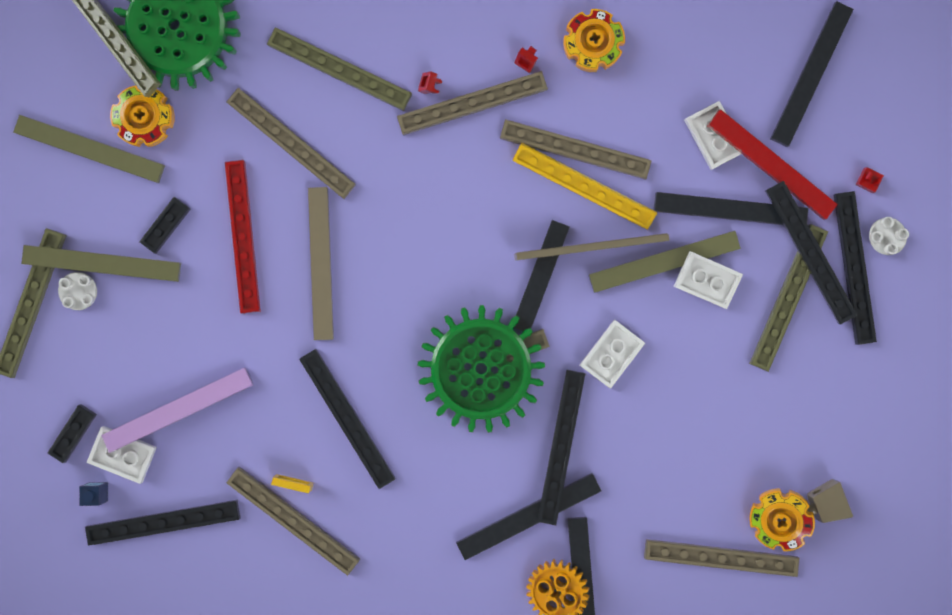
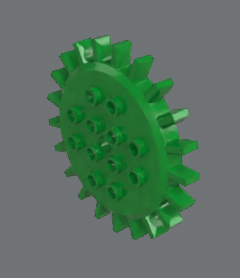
[113,0,241,91]
[417,305,545,433]

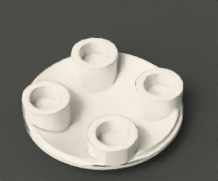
[869,217,909,255]
[58,272,97,310]

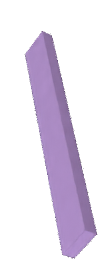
[101,368,253,453]

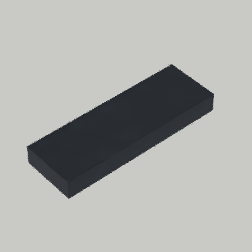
[139,197,191,254]
[47,404,97,463]

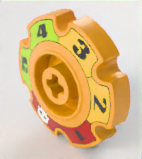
[563,9,625,72]
[110,85,175,147]
[750,488,815,551]

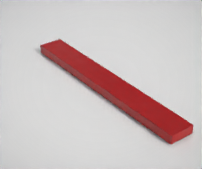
[707,109,838,220]
[225,160,261,314]

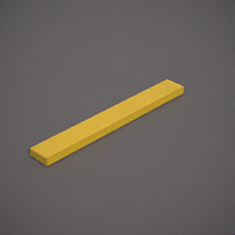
[512,142,657,230]

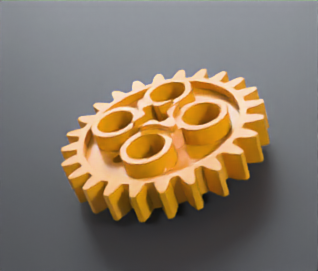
[526,559,589,615]

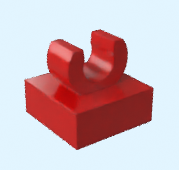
[514,46,538,73]
[418,71,442,94]
[856,167,884,193]

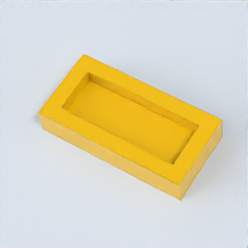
[271,474,314,494]

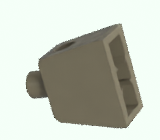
[807,479,853,523]

